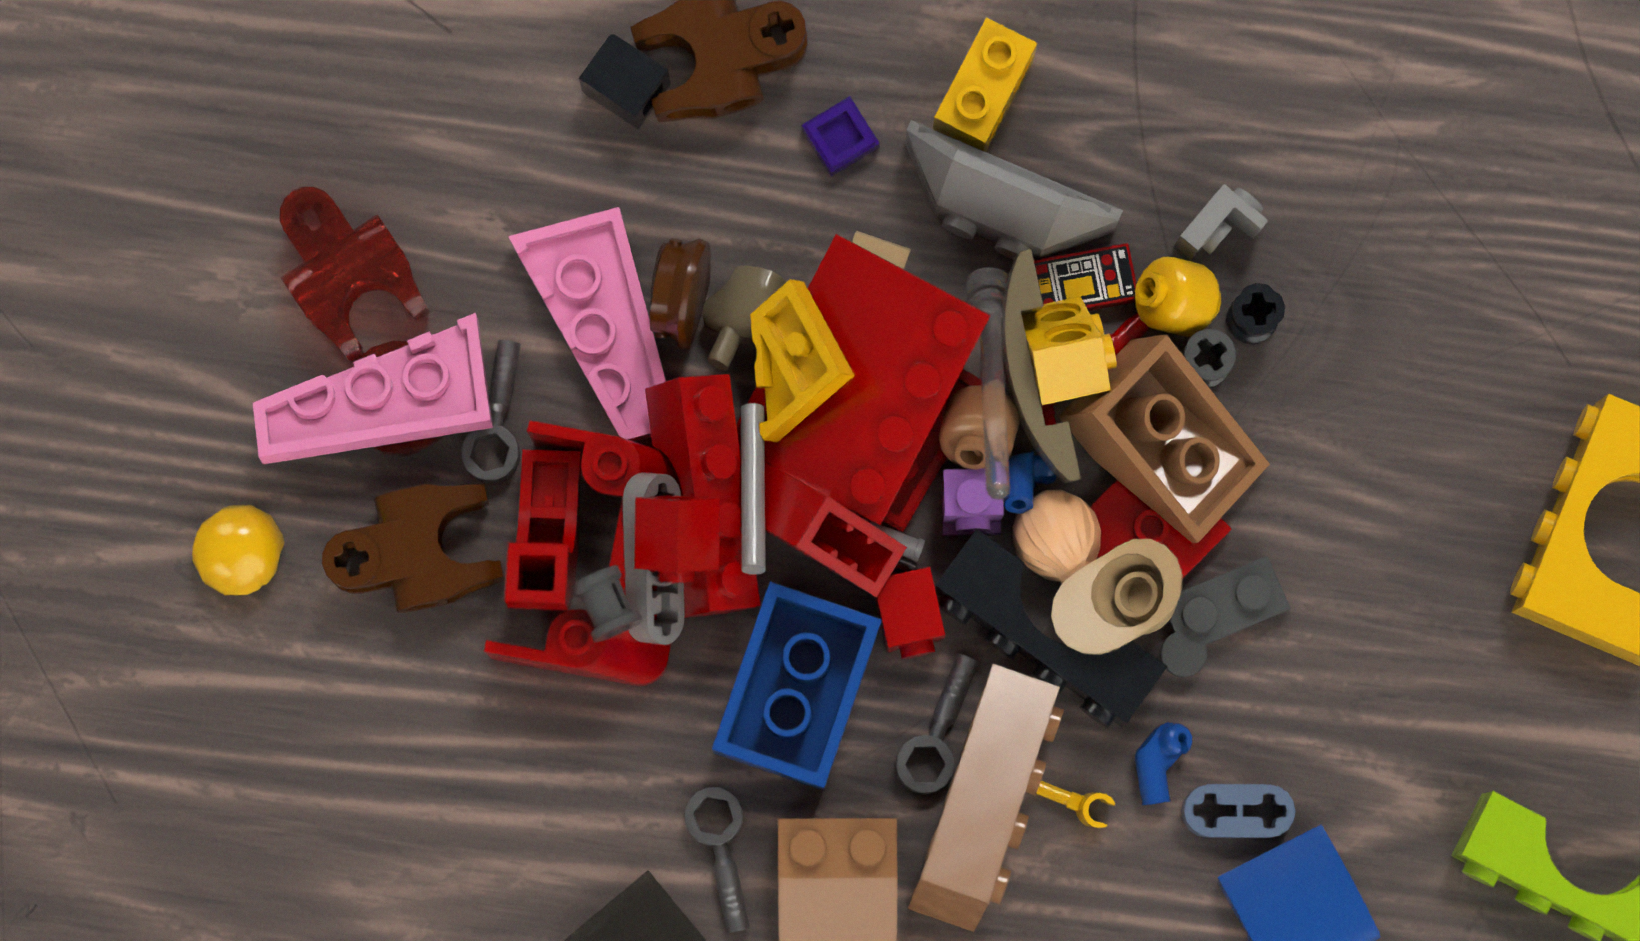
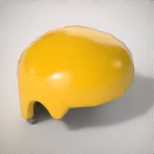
[192,505,284,595]

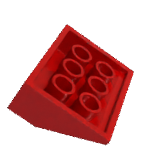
[736,234,991,525]

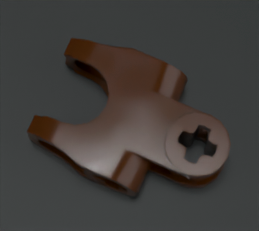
[630,0,808,122]
[322,484,505,613]

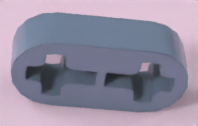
[1181,784,1296,838]

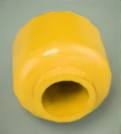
[1135,256,1221,337]

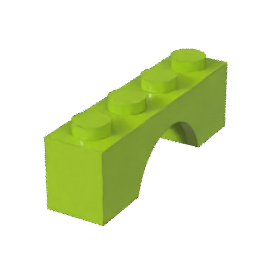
[1451,791,1640,941]

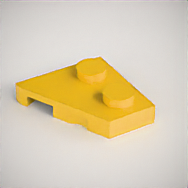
[750,279,855,442]

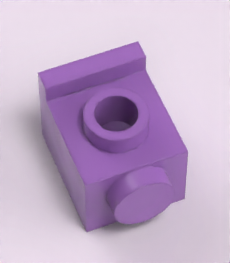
[941,468,1004,536]

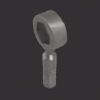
[461,340,521,483]
[896,653,979,794]
[685,787,750,933]

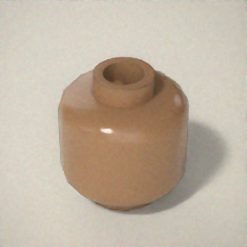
[938,385,1020,470]

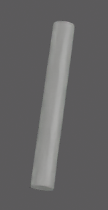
[741,403,766,574]

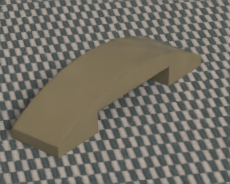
[1001,249,1081,484]

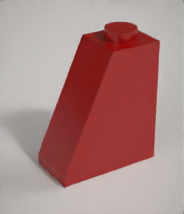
[765,462,907,597]

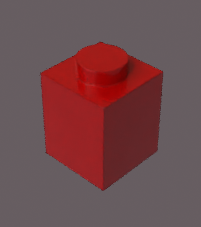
[634,495,720,583]
[874,567,945,659]

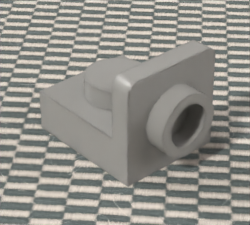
[1173,184,1268,261]

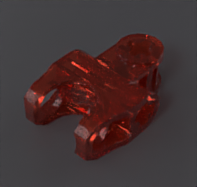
[280,187,430,364]

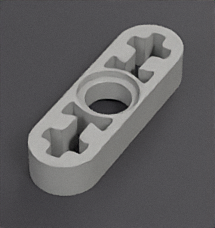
[623,473,685,645]

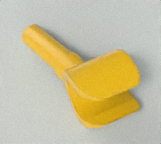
[1036,780,1115,828]

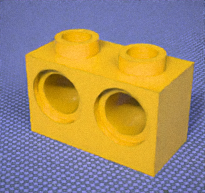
[932,17,1038,152]
[1022,296,1117,405]

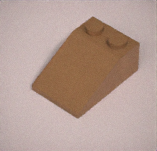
[1058,334,1270,543]
[778,818,897,941]

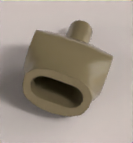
[703,265,786,370]

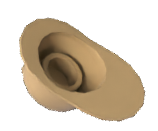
[1051,539,1183,655]

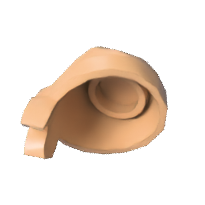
[1012,489,1101,584]

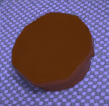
[649,238,711,349]

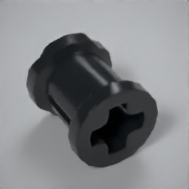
[1226,283,1285,344]

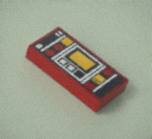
[1034,243,1137,311]

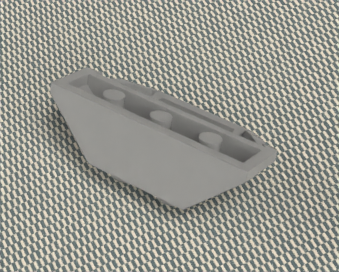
[905,120,1123,260]

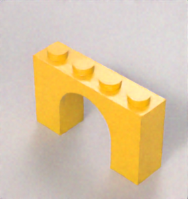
[1510,393,1640,666]

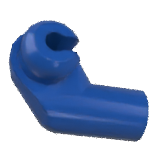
[1004,451,1056,514]
[1135,722,1193,806]

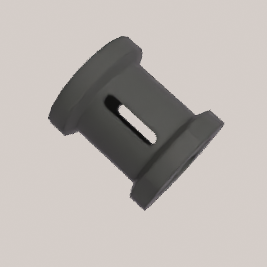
[1181,329,1236,388]
[571,565,643,642]

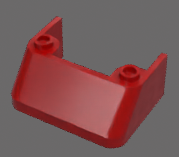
[484,420,682,686]

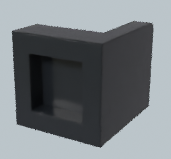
[579,34,670,129]

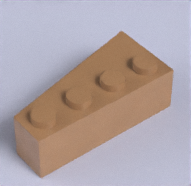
[908,664,1064,932]

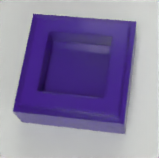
[801,96,880,177]

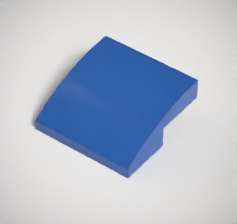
[1217,824,1380,941]

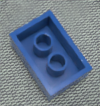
[712,582,882,791]

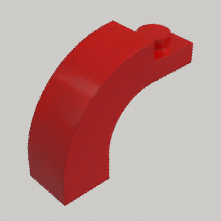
[505,449,582,610]

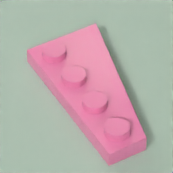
[508,207,666,442]
[253,313,493,464]

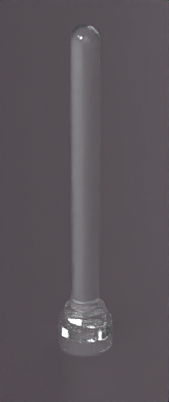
[965,267,1010,500]

